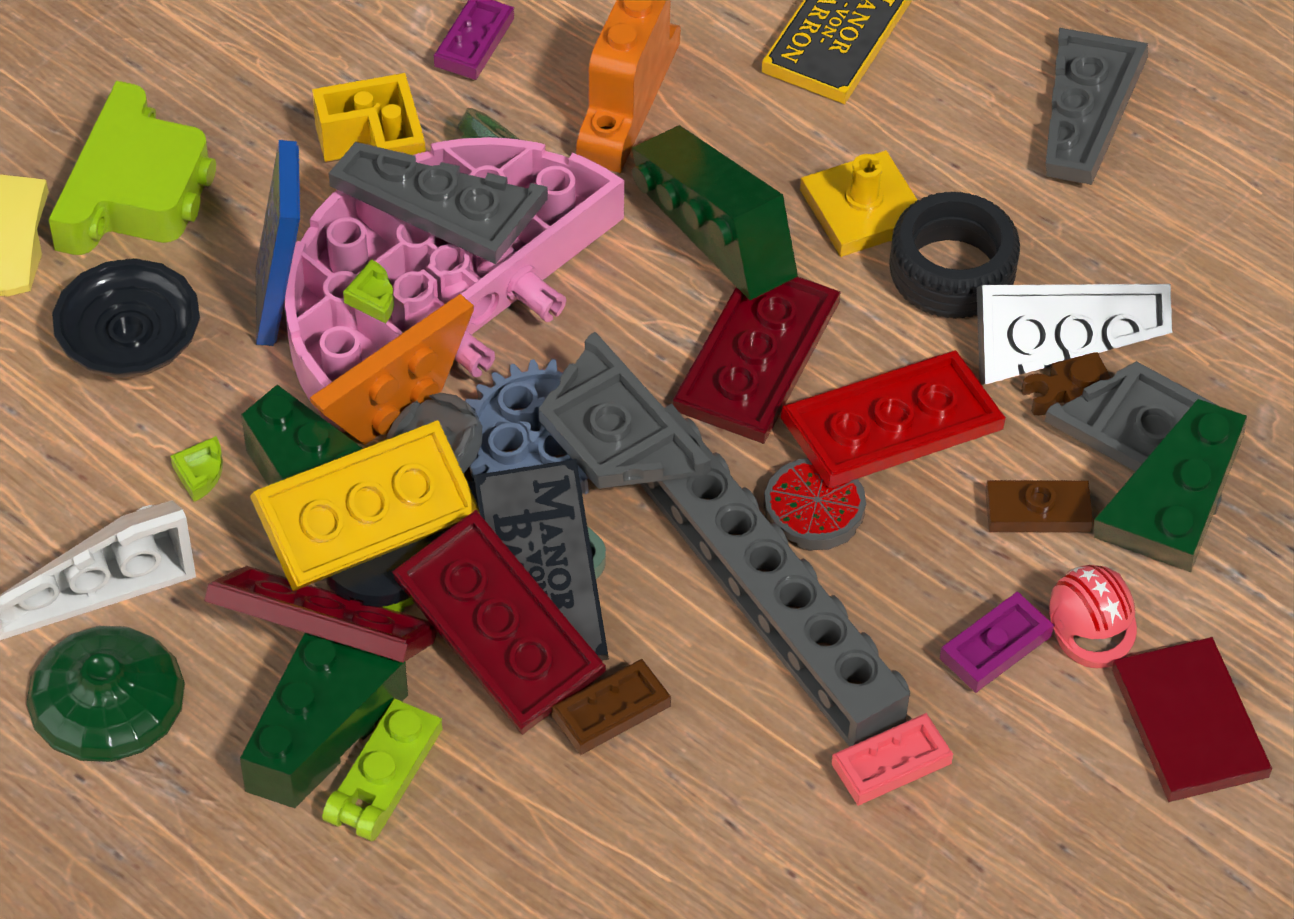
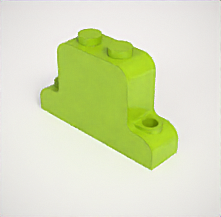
[49,80,216,255]

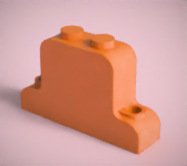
[576,0,681,173]

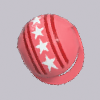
[1049,565,1137,668]

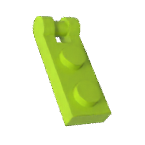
[322,698,443,842]

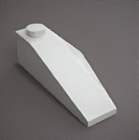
[0,500,196,640]

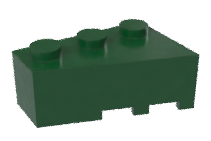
[241,384,363,486]
[1094,399,1247,572]
[240,633,408,808]

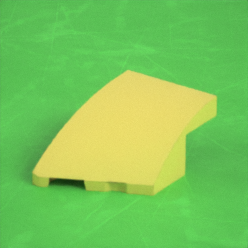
[0,174,49,297]

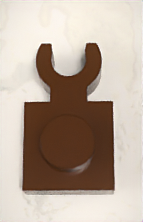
[1021,352,1111,416]

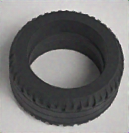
[889,192,1020,319]

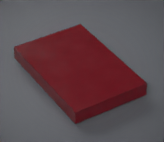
[1112,637,1272,802]

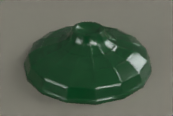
[26,626,185,762]

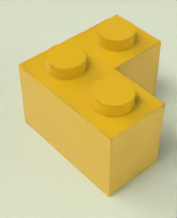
[312,73,426,162]

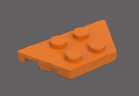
[310,294,474,445]

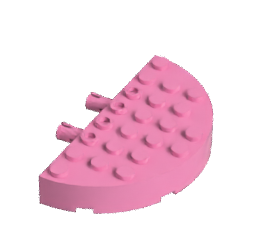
[285,137,624,433]

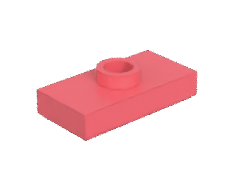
[831,713,953,806]

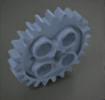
[465,359,589,495]

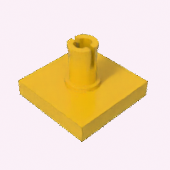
[800,150,918,257]

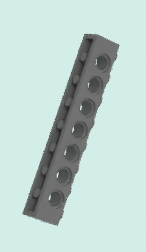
[640,404,910,747]

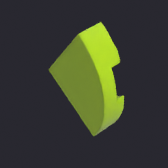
[343,259,394,324]
[170,436,223,502]

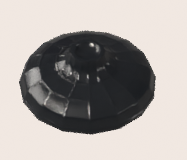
[52,258,200,378]

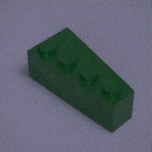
[632,125,798,300]

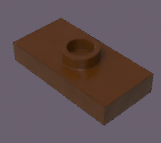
[985,480,1093,532]
[552,659,671,755]

